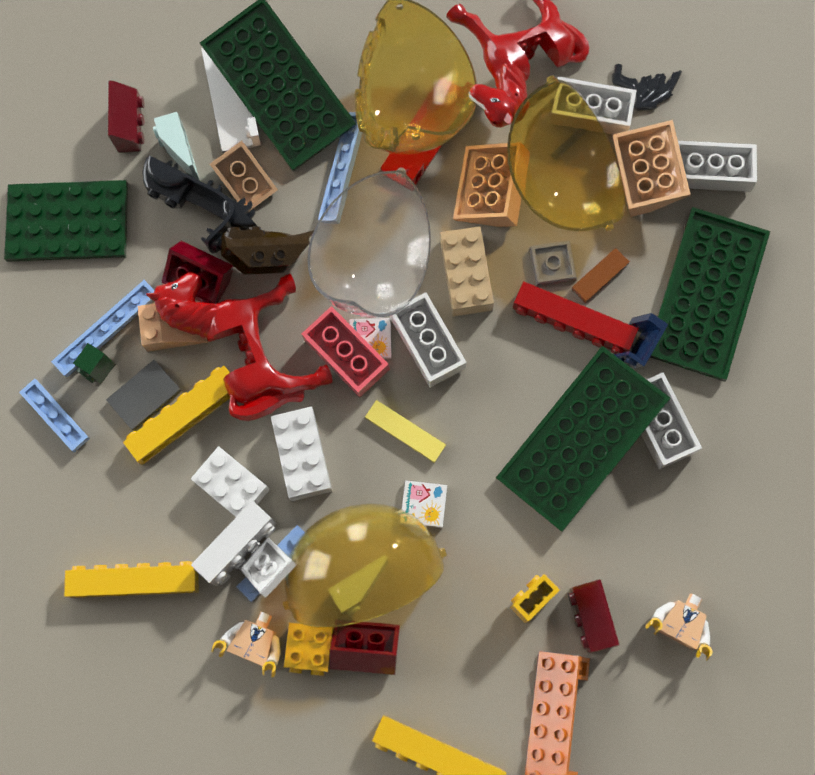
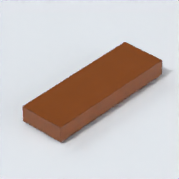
[571,248,630,303]

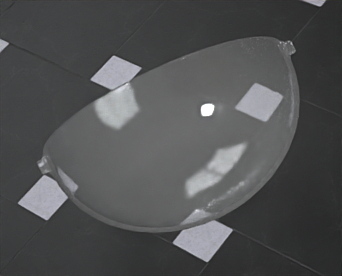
[307,168,431,318]

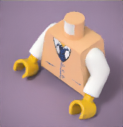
[645,593,713,661]
[211,611,281,677]

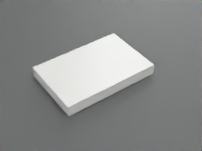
[239,538,296,598]

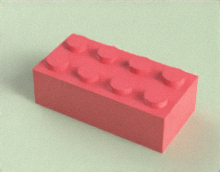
[301,306,390,398]

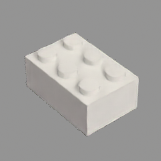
[191,446,270,517]

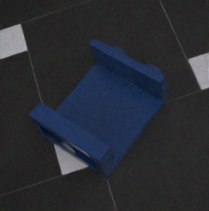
[614,313,668,369]

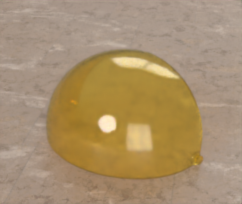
[507,75,625,232]
[283,503,447,627]

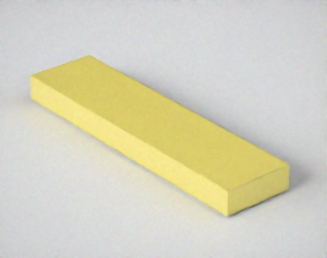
[365,400,446,463]

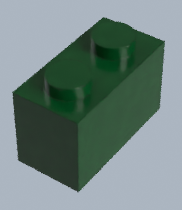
[73,343,116,384]

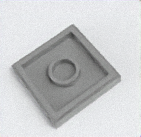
[529,240,577,286]

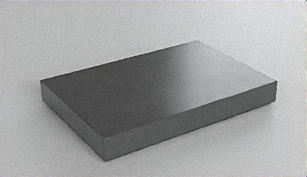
[106,360,181,431]

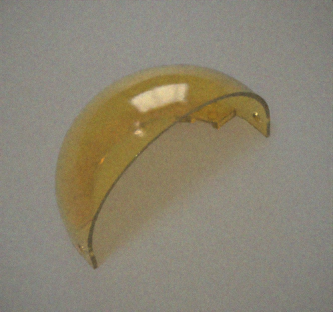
[355,0,477,154]

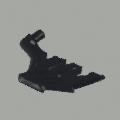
[612,64,682,111]

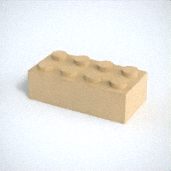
[440,226,494,317]

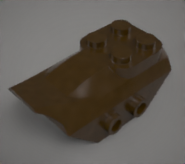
[221,226,317,275]

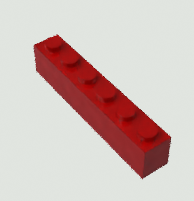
[512,281,639,354]

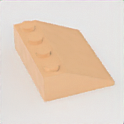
[612,120,690,217]
[453,142,529,227]

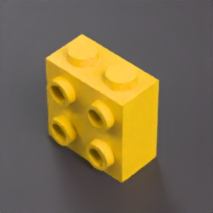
[510,574,560,623]
[284,622,334,676]

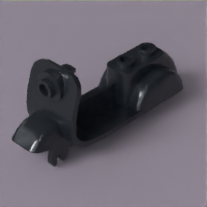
[143,156,257,254]

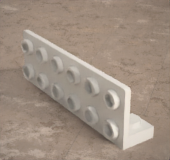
[201,48,261,153]

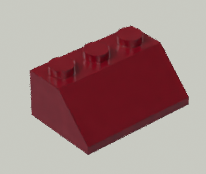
[108,80,145,153]
[161,240,234,304]
[568,579,620,653]
[329,619,400,675]

